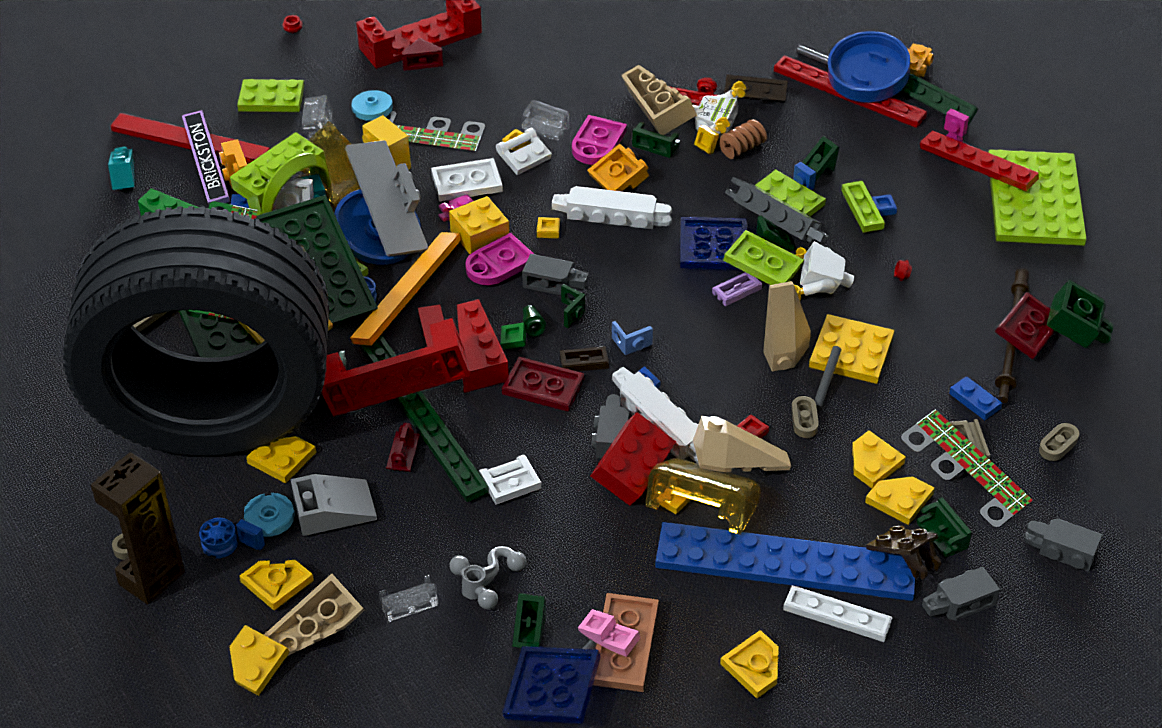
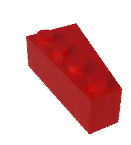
[457,299,509,393]

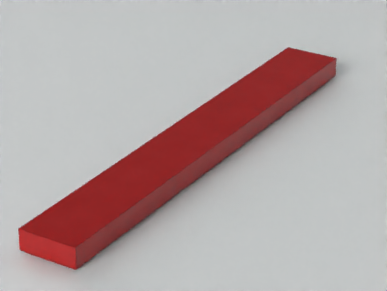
[774,56,927,128]
[111,113,270,163]

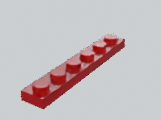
[920,130,1039,191]

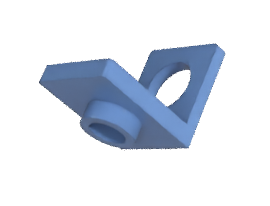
[612,321,653,355]

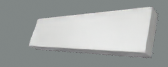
[783,585,892,642]

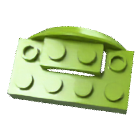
[230,132,332,215]

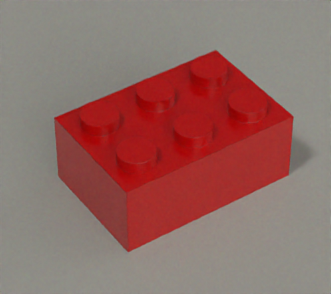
[590,412,676,506]

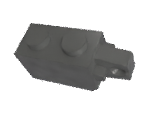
[522,254,588,295]
[922,567,1000,621]

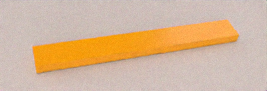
[350,232,461,346]

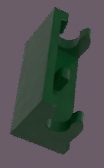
[632,122,680,158]
[917,497,972,558]

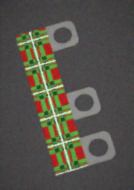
[389,111,485,151]
[901,409,1032,527]

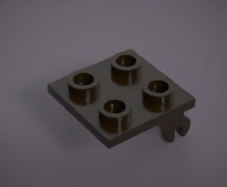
[866,526,941,580]

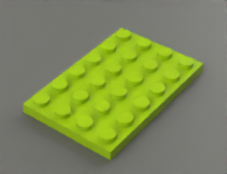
[989,150,1086,246]

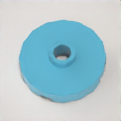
[351,90,393,121]
[244,493,295,537]

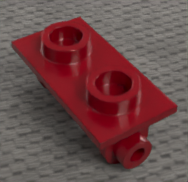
[386,423,420,472]

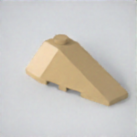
[763,281,811,372]
[693,416,791,472]
[264,574,365,656]

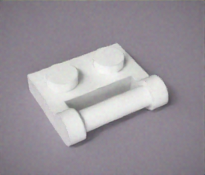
[496,128,552,175]
[478,455,541,505]

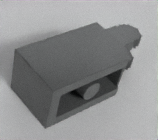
[591,394,629,458]
[1024,518,1102,572]

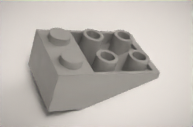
[290,474,377,536]

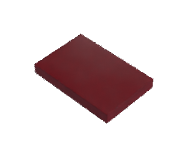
[995,292,1055,359]
[502,357,585,412]

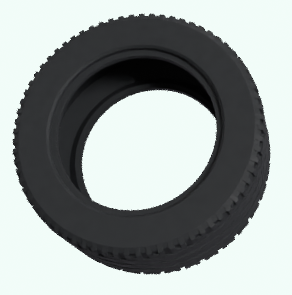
[63,206,329,457]

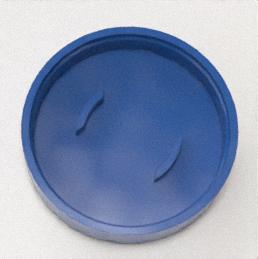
[828,31,910,102]

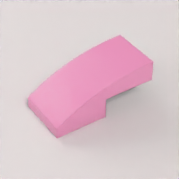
[578,609,640,657]

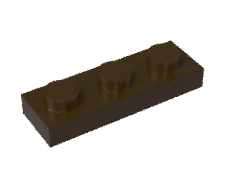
[724,75,788,102]

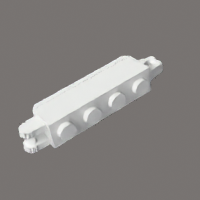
[552,186,672,229]
[612,367,699,465]

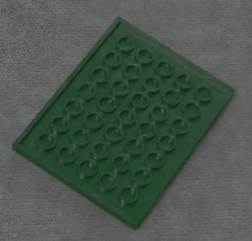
[179,195,378,358]

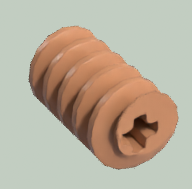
[720,119,767,159]

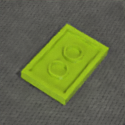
[237,79,304,112]
[755,170,826,216]
[723,230,804,285]

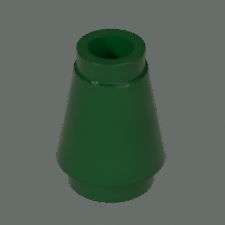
[523,305,546,336]

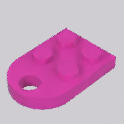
[572,115,627,164]
[466,233,534,285]

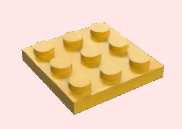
[809,314,894,384]

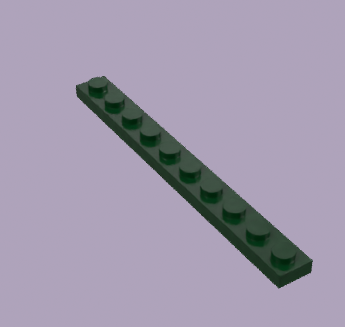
[360,335,489,502]

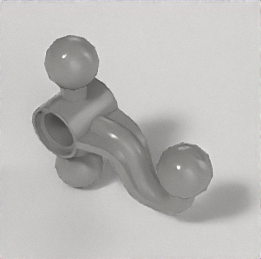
[449,546,527,610]

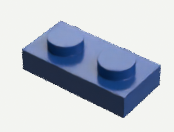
[949,376,1002,420]

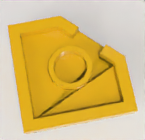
[852,431,906,488]
[246,436,316,484]
[865,477,934,525]
[240,560,314,610]
[229,625,289,696]
[720,630,778,698]

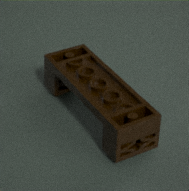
[91,452,185,605]

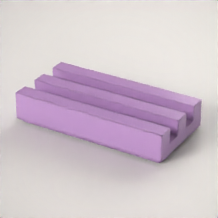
[712,272,762,306]

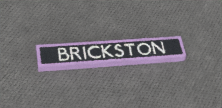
[182,110,230,205]

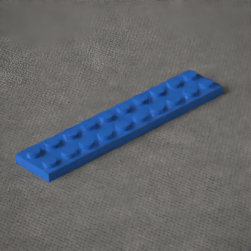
[655,522,915,601]

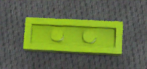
[841,181,885,233]

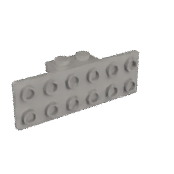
[345,140,428,257]

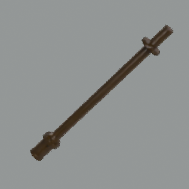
[995,268,1029,403]

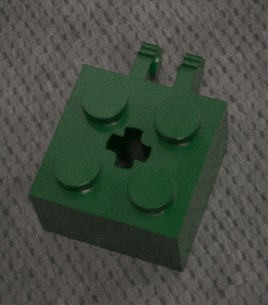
[1046,279,1114,348]

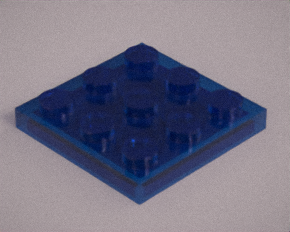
[680,217,747,270]
[502,646,601,724]

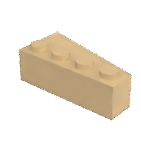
[621,65,697,135]

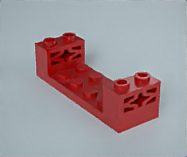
[356,0,482,69]
[322,318,470,416]

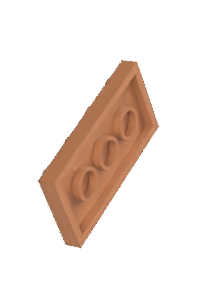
[590,593,659,692]

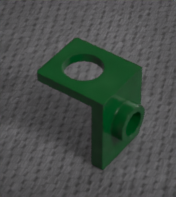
[561,284,585,328]

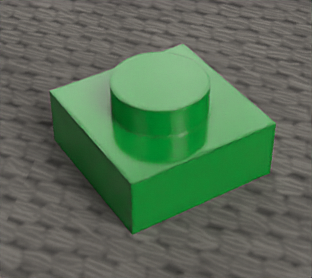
[501,323,526,350]

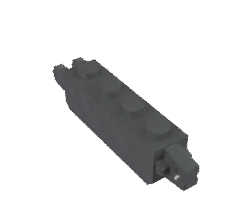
[725,177,829,244]

